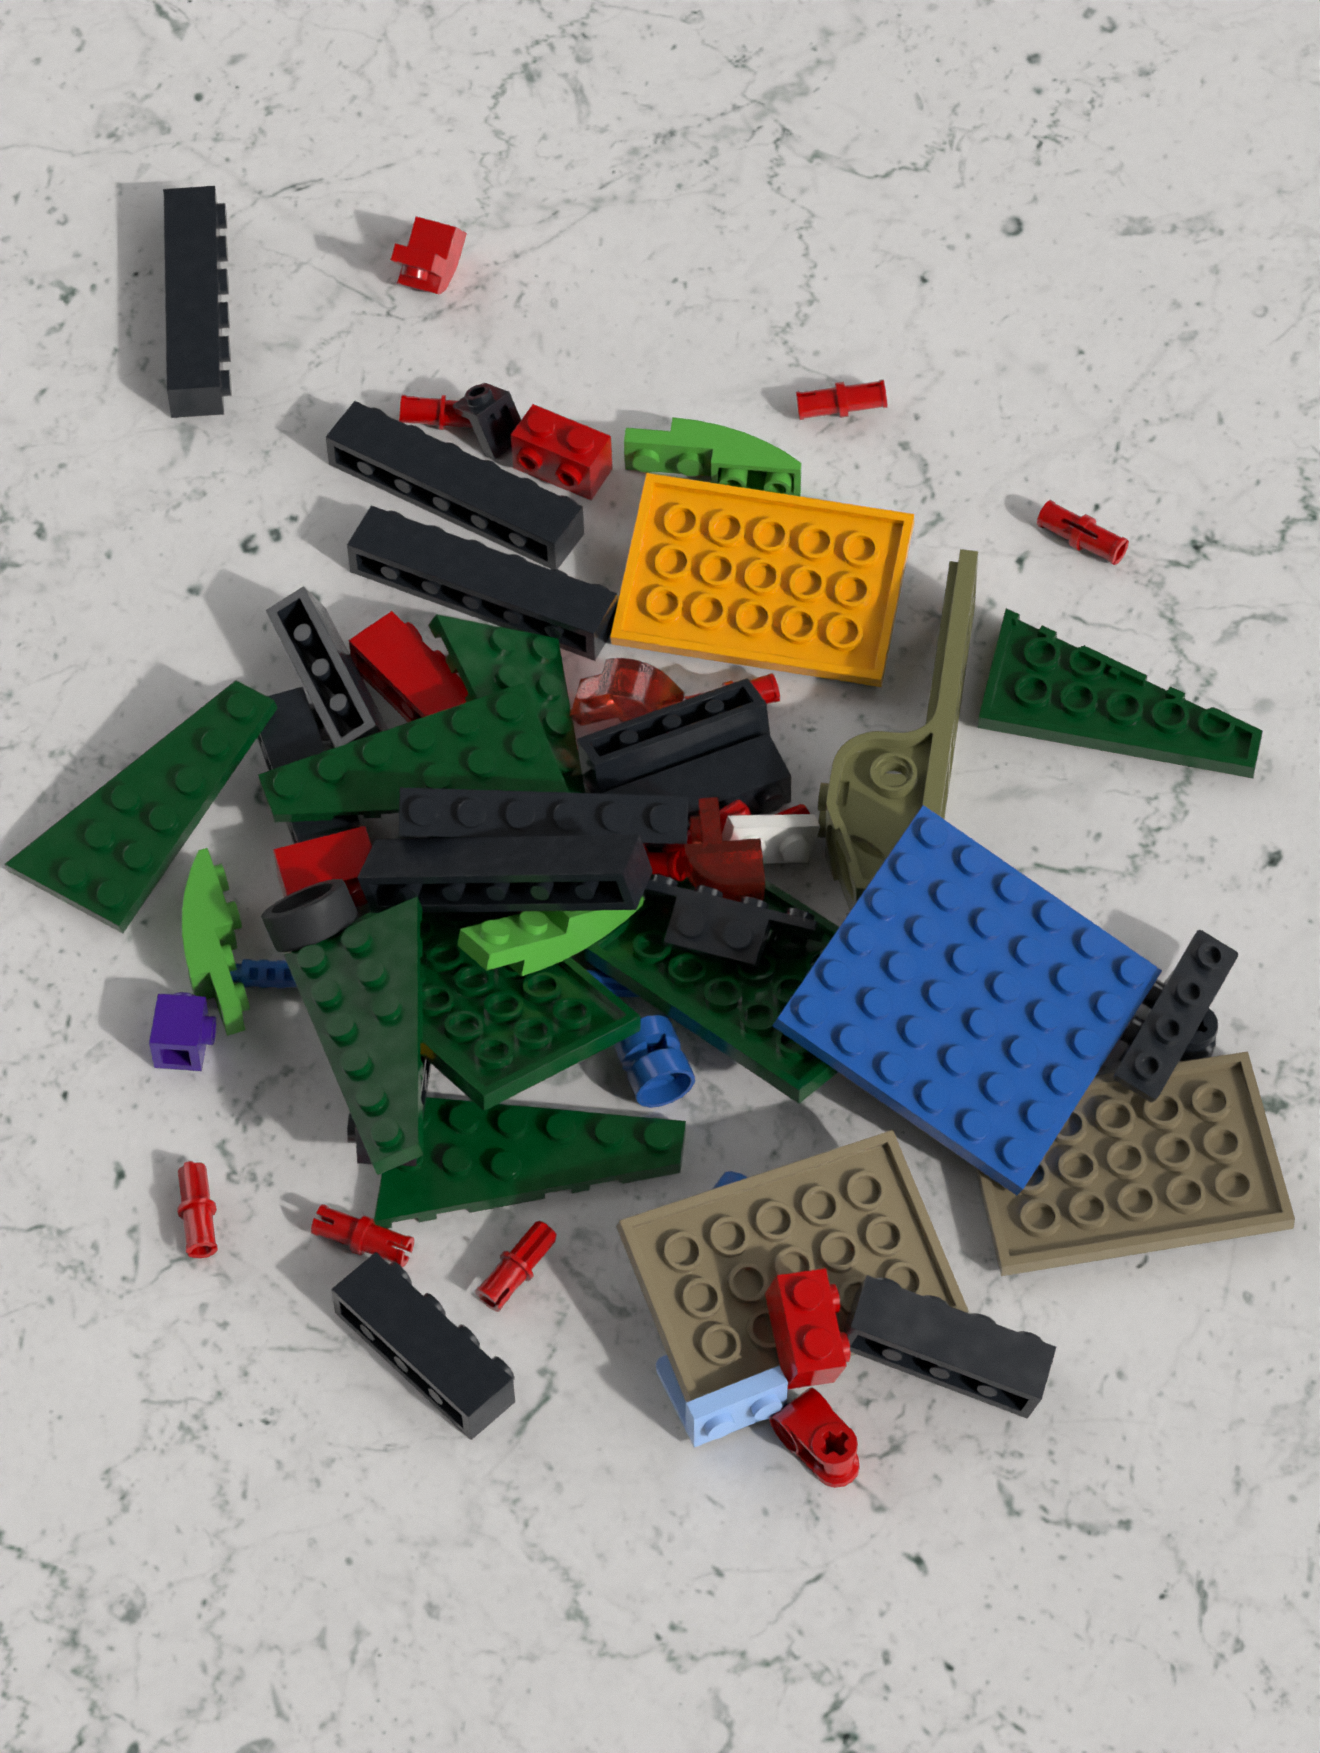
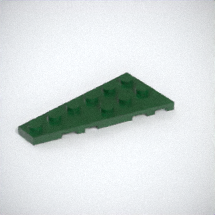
[4,680,277,934]
[258,683,569,823]
[284,897,424,1175]

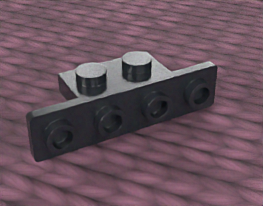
[642,874,824,969]
[1113,930,1238,1102]

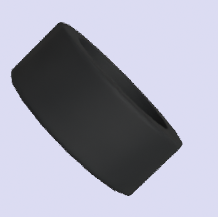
[261,879,359,952]

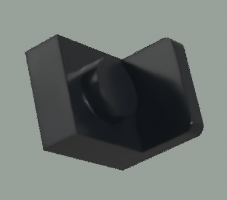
[453,383,521,459]

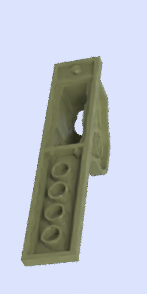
[817,549,978,916]

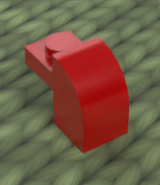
[390,216,467,295]

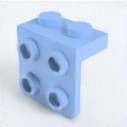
[656,1355,788,1448]

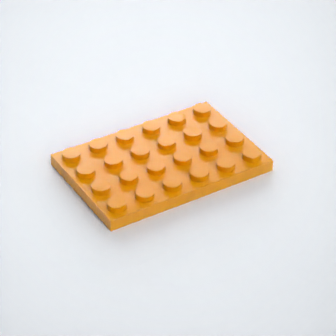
[610,473,915,687]

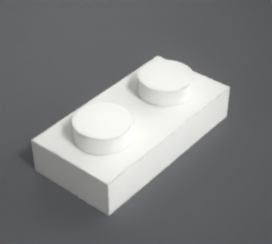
[716,814,820,865]

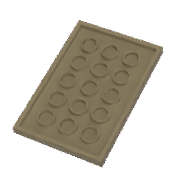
[975,1051,1295,1276]
[616,1130,969,1403]

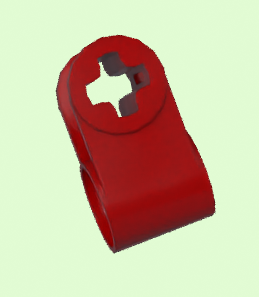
[769,1387,860,1488]

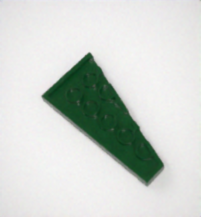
[978,608,1263,779]
[428,614,585,793]
[373,1097,686,1229]

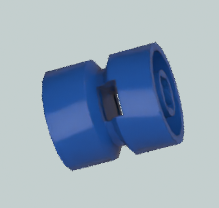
[613,1015,695,1108]

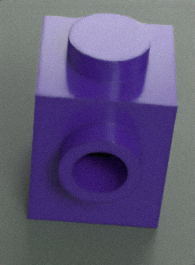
[149,992,217,1071]

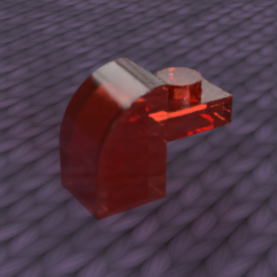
[570,658,685,726]
[683,797,765,902]

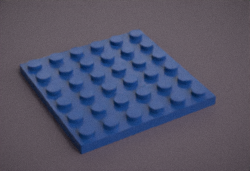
[772,805,1162,1196]

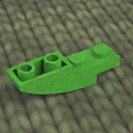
[624,417,802,496]
[182,848,250,1036]
[457,896,644,976]

